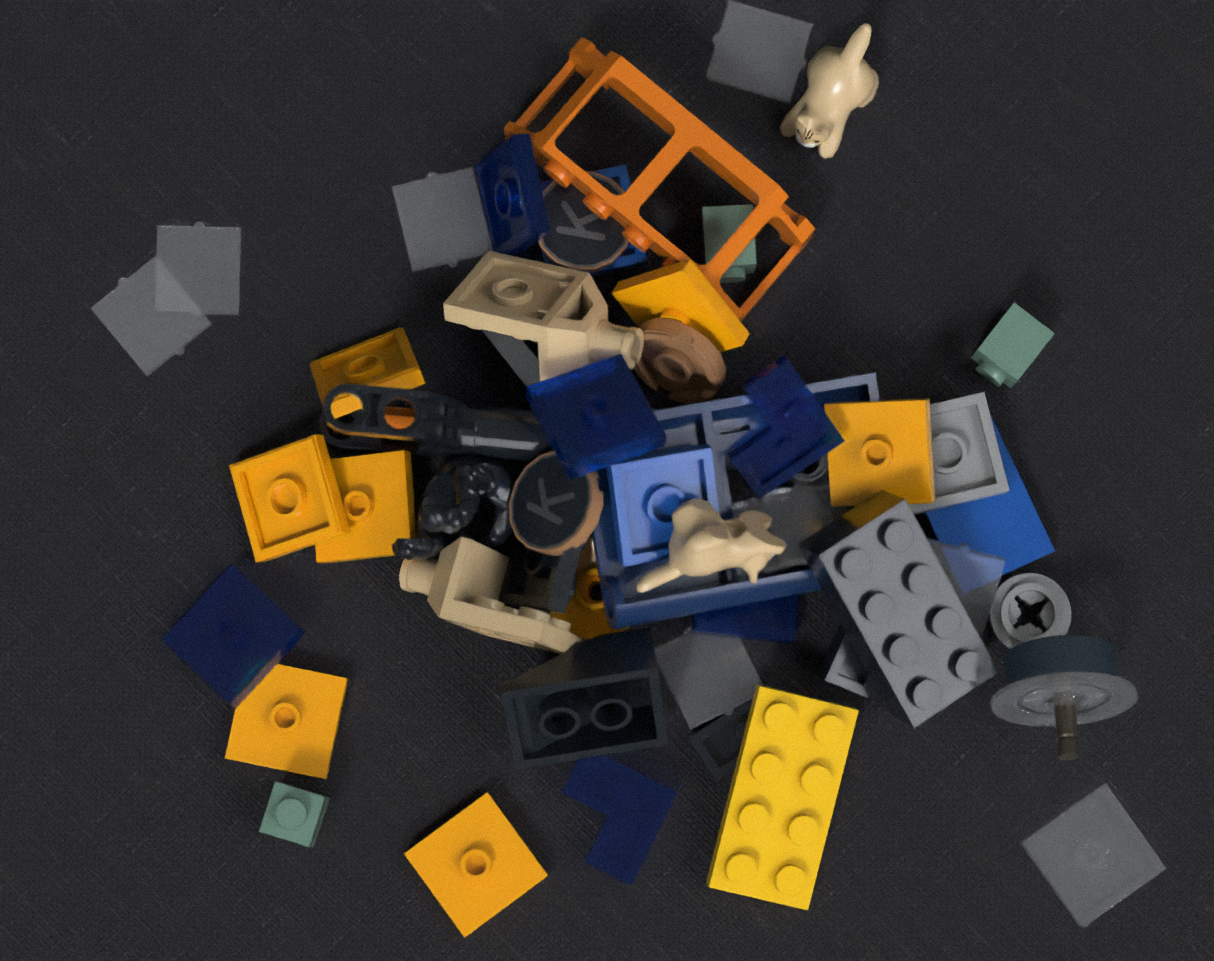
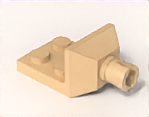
[443,251,644,395]
[399,537,586,654]

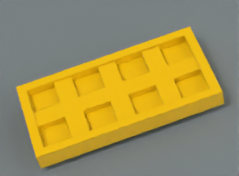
[706,684,859,910]

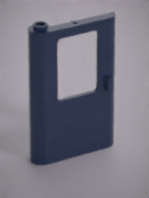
[577,372,880,630]

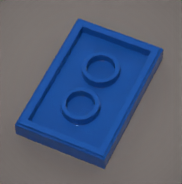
[923,414,1055,594]

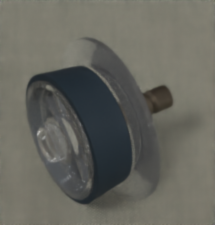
[991,635,1138,760]

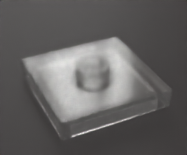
[1020,783,1167,928]

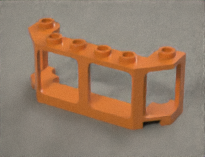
[504,37,815,322]

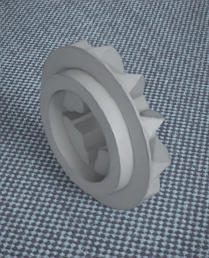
[989,573,1071,649]

